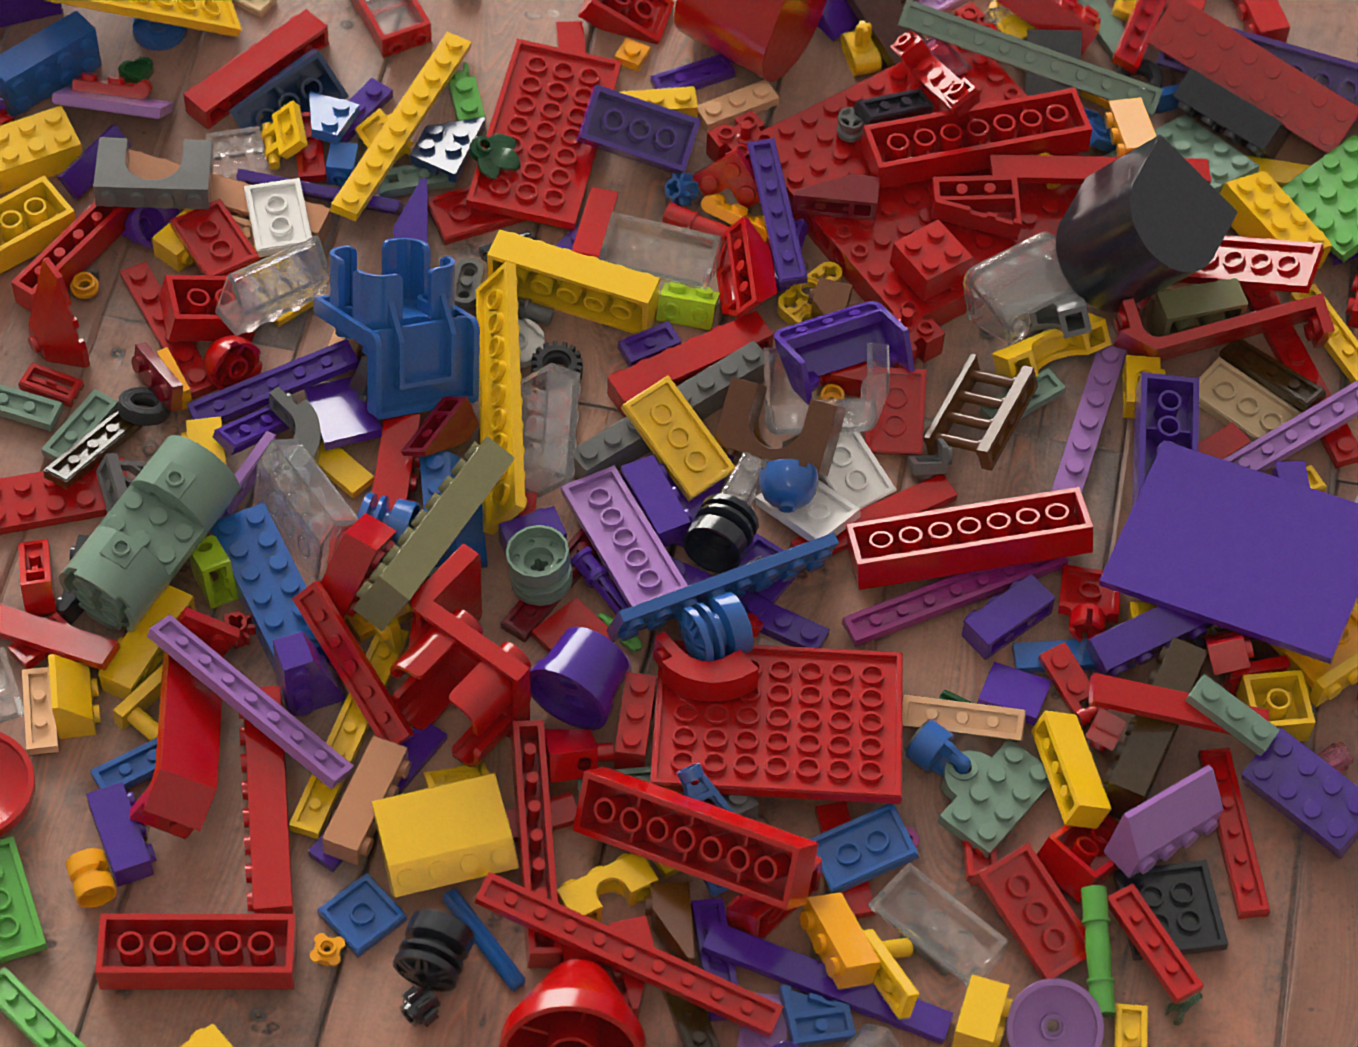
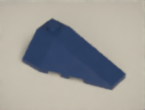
[229,49,349,134]

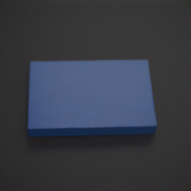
[809,804,919,894]

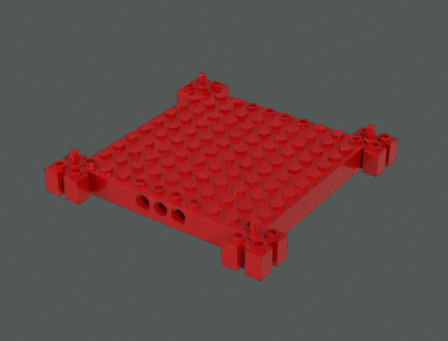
[706,2,1083,368]

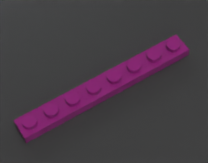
[842,557,1069,647]

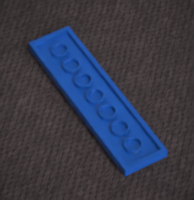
[606,532,839,641]

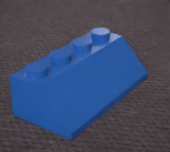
[419,452,488,568]

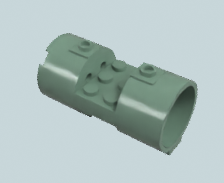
[59,435,240,632]

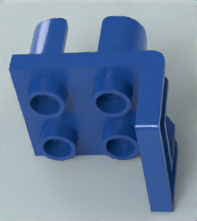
[314,238,480,419]

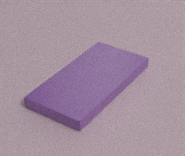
[52,86,174,119]

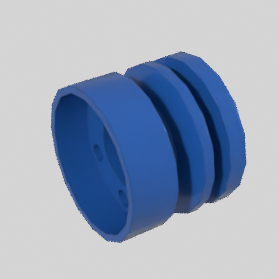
[355,492,420,547]
[678,592,754,661]

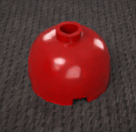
[203,335,263,390]

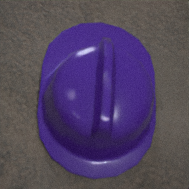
[121,207,180,249]

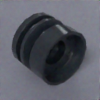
[683,493,759,573]
[393,909,475,992]

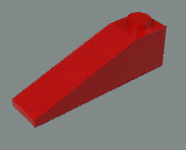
[28,257,90,368]

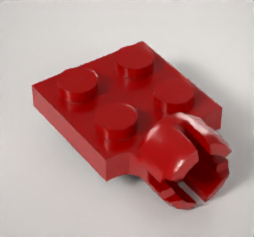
[1057,564,1121,643]

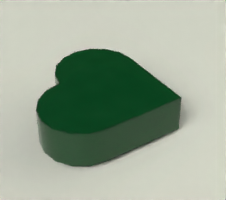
[118,56,154,84]

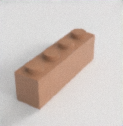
[322,736,411,865]

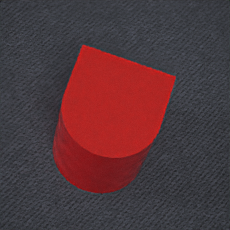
[674,0,827,82]

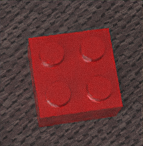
[889,219,973,302]

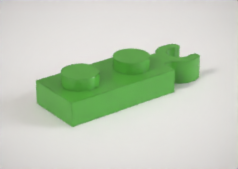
[448,62,485,121]

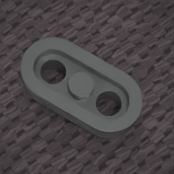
[455,258,483,310]

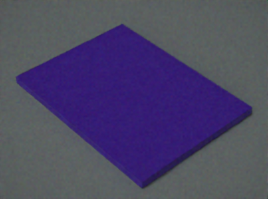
[1099,441,1358,664]

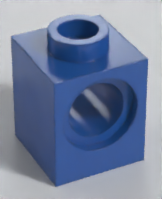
[326,142,360,186]

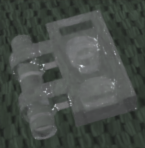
[205,126,267,177]

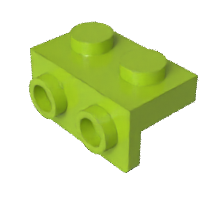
[656,281,720,330]

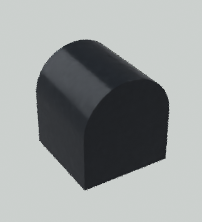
[1056,134,1238,312]

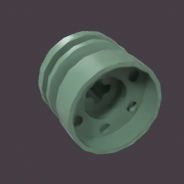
[506,525,573,606]

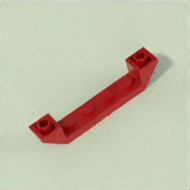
[890,30,980,119]

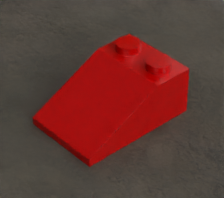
[578,0,675,44]
[1037,814,1119,903]

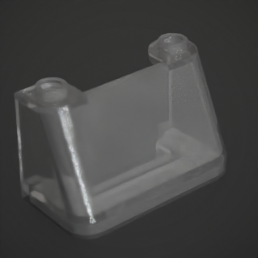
[963,232,1089,345]

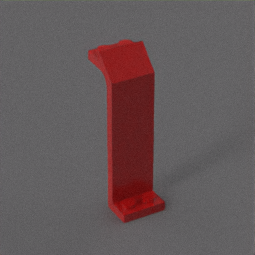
[1113,293,1335,361]
[129,607,240,839]

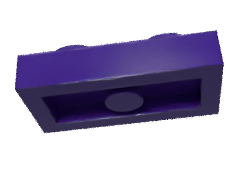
[618,321,682,367]

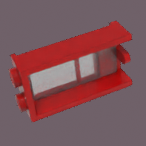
[351,0,432,58]

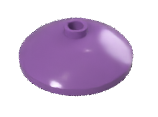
[1006,979,1104,1047]

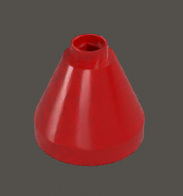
[499,956,647,1047]

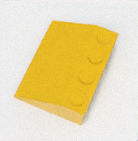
[371,773,519,897]

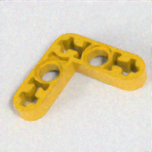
[777,262,842,326]

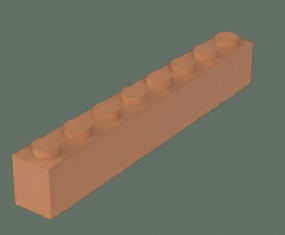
[128,149,332,251]

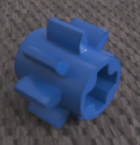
[665,172,699,206]

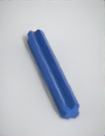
[443,888,525,991]

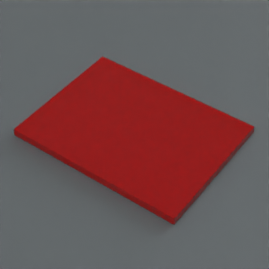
[650,640,903,804]

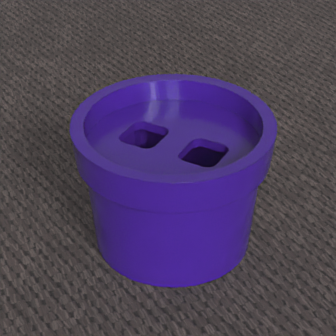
[530,627,629,730]

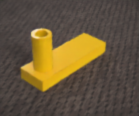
[113,664,163,741]
[863,929,919,1020]

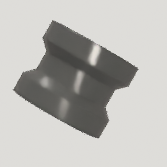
[837,107,865,142]

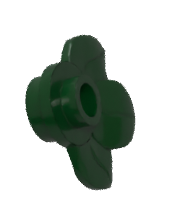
[469,134,521,180]

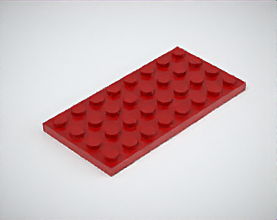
[466,38,622,230]

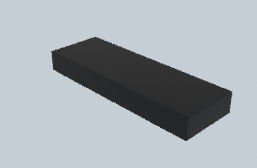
[853,88,935,125]

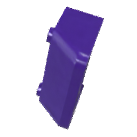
[774,301,915,405]

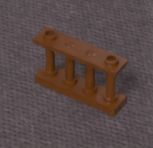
[923,354,1038,471]

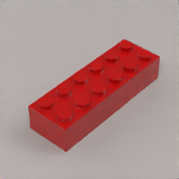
[95,914,297,990]

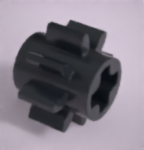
[400,986,440,1027]

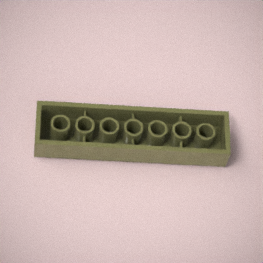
[353,436,515,632]

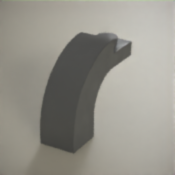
[999,293,1092,338]
[269,387,321,491]

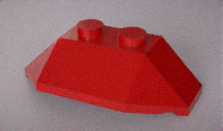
[716,216,777,318]

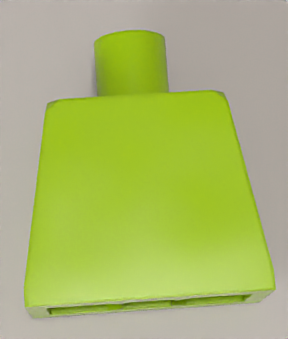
[189,535,239,609]

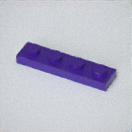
[691,898,738,1022]

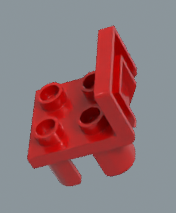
[390,544,531,768]

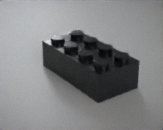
[1173,68,1291,160]

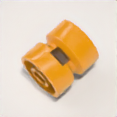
[65,848,117,908]

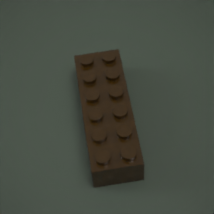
[1103,637,1208,820]

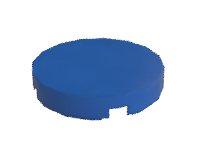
[132,18,187,51]

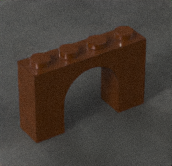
[714,376,847,476]

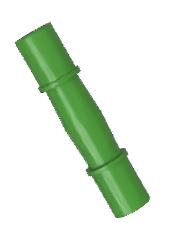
[1081,885,1116,1017]

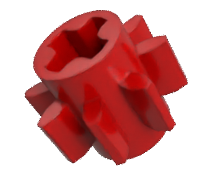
[223,610,256,649]

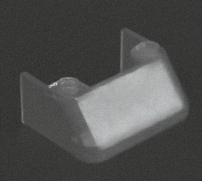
[764,343,890,435]

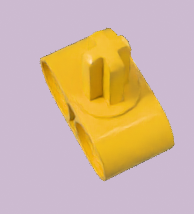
[841,21,882,77]

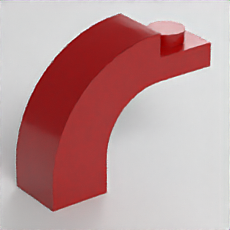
[653,631,759,702]

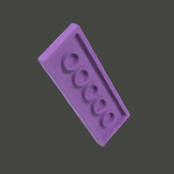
[561,465,688,607]

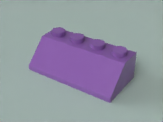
[1103,765,1224,878]

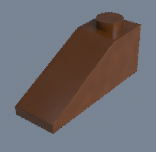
[645,882,695,966]

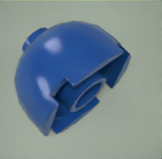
[759,459,818,513]

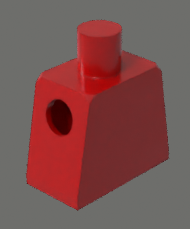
[544,729,614,783]

